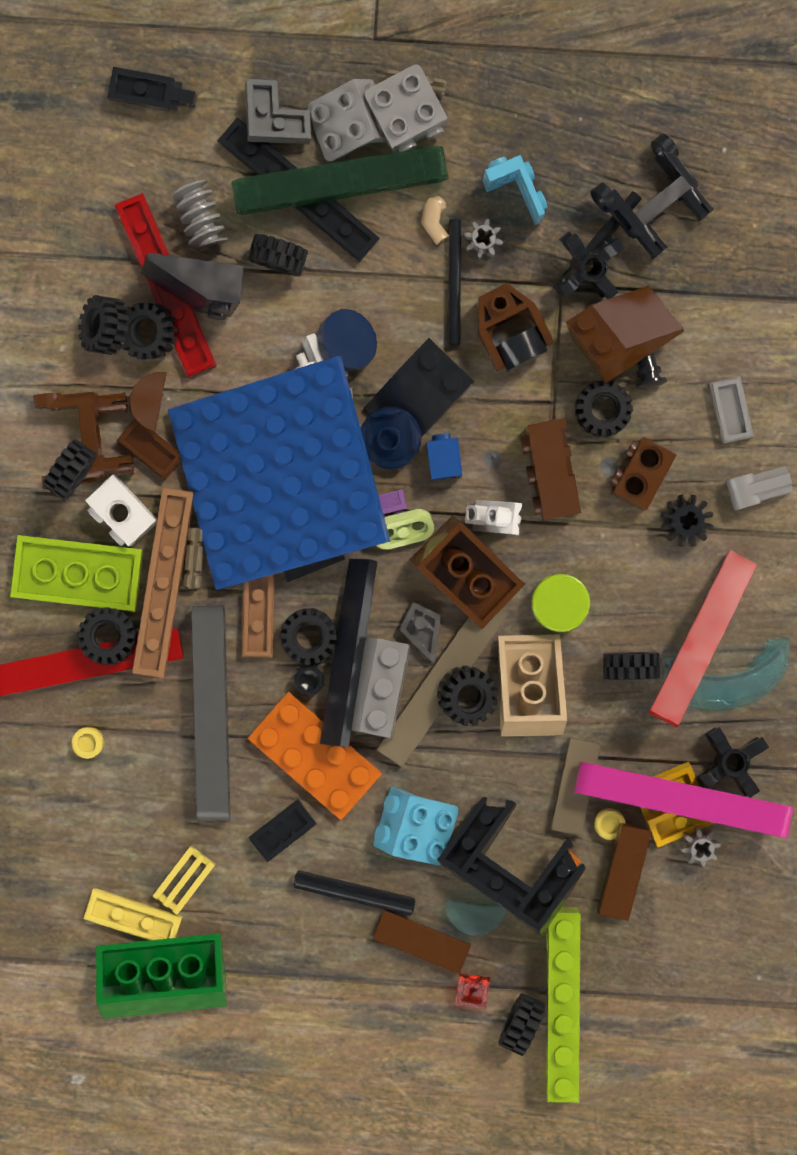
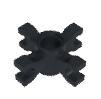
[553,232,625,299]
[696,727,769,798]

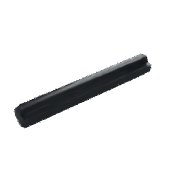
[293,870,415,916]

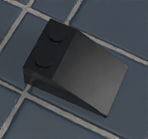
[141,253,244,320]
[364,338,474,438]

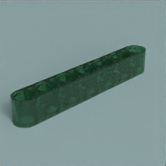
[231,146,449,215]

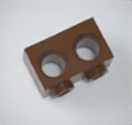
[610,437,677,511]

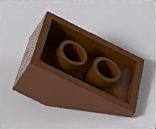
[566,286,684,383]
[410,515,525,629]

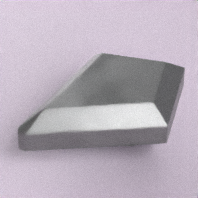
[399,602,441,662]

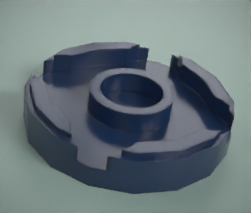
[317,309,377,372]
[361,406,422,469]

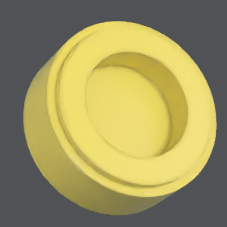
[72,727,104,759]
[594,808,626,840]

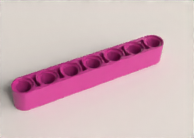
[574,762,794,838]

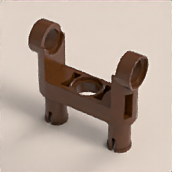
[33,392,134,489]

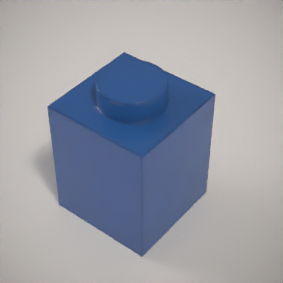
[426,433,463,481]

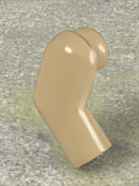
[421,196,449,245]

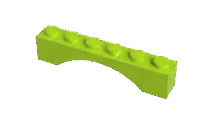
[545,907,581,1103]

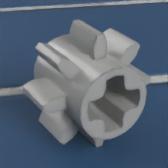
[464,219,503,260]
[680,826,721,867]

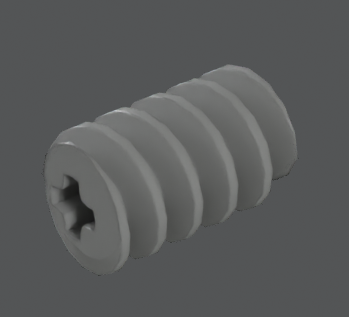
[172,180,228,251]

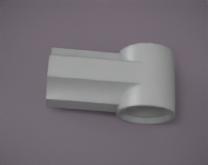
[726,466,793,511]

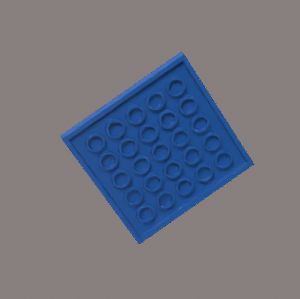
[168,356,391,590]

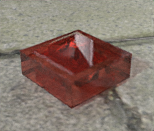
[455,973,490,1009]

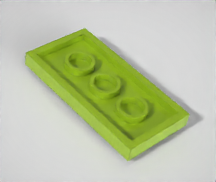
[10,535,143,612]

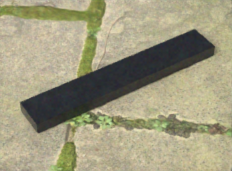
[217,117,380,263]
[320,559,378,748]

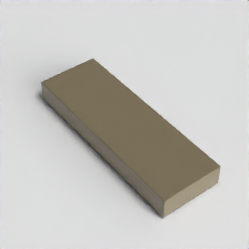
[551,737,601,836]

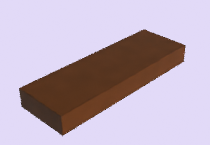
[597,823,652,921]
[373,910,471,974]

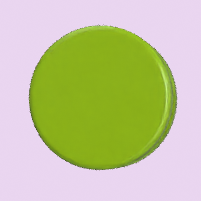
[531,574,590,632]

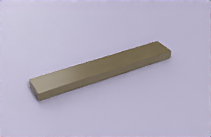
[376,609,508,767]

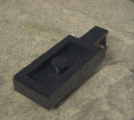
[107,67,198,111]

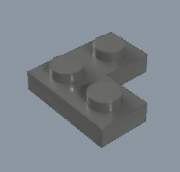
[245,79,311,144]

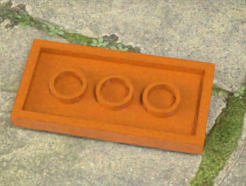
[247,691,382,820]

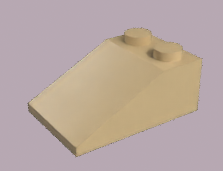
[498,634,567,737]

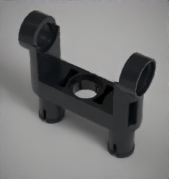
[590,134,714,260]

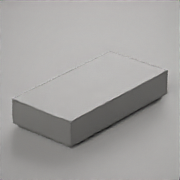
[709,376,754,444]

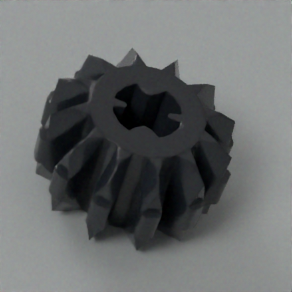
[660,495,713,547]

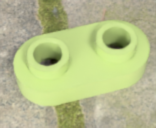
[376,509,434,549]

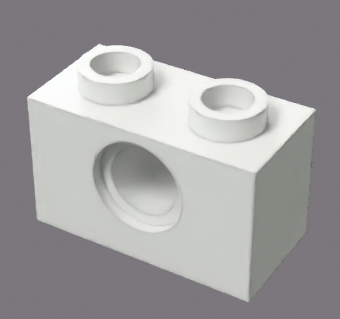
[85,475,157,547]

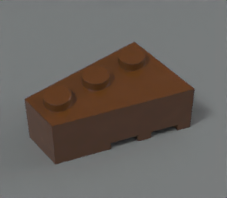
[520,418,581,521]

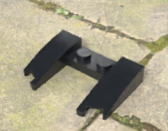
[437,797,586,936]

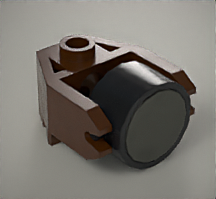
[477,283,554,372]

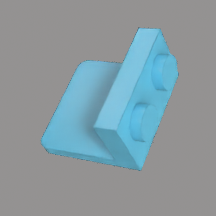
[482,155,548,225]
[373,786,459,865]

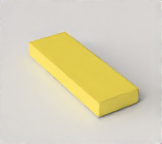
[83,888,183,940]

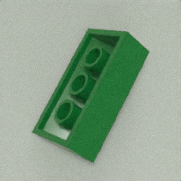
[96,933,227,1019]

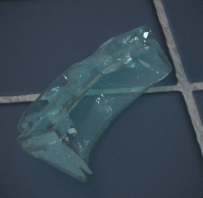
[660,637,790,710]

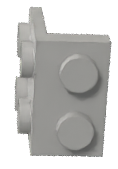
[365,64,448,155]
[307,79,386,162]

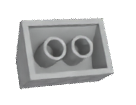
[351,637,411,739]

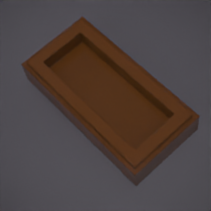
[116,419,181,481]

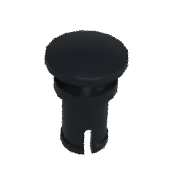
[636,352,667,389]

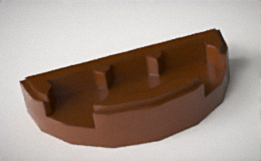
[130,372,167,434]

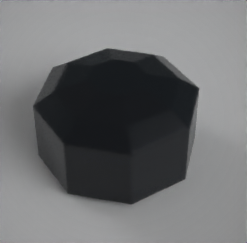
[294,665,325,696]

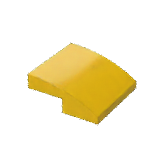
[640,762,715,848]

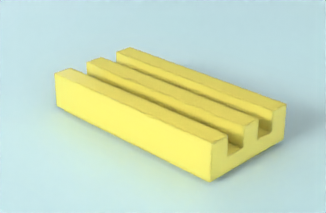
[153,846,215,915]

